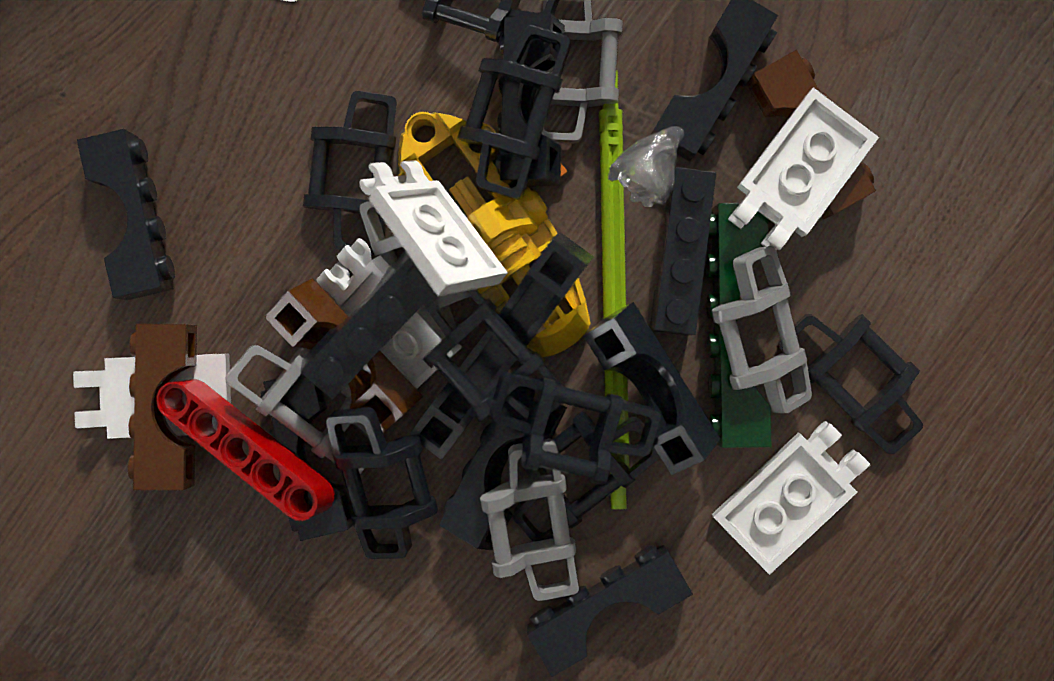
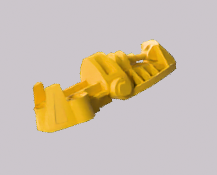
[398,112,591,357]

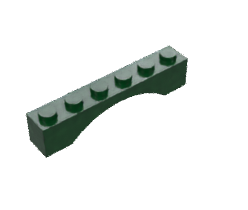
[706,203,772,448]

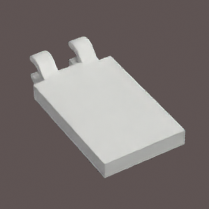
[728,88,879,251]
[359,160,508,296]
[316,238,462,389]
[73,354,231,438]
[712,421,870,575]

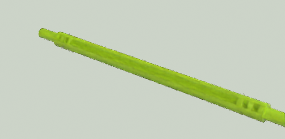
[599,70,630,509]

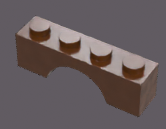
[747,49,876,220]
[265,278,423,433]
[128,324,197,490]

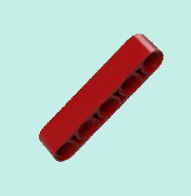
[157,379,334,521]

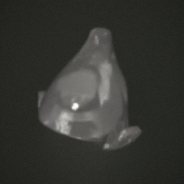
[608,126,684,207]

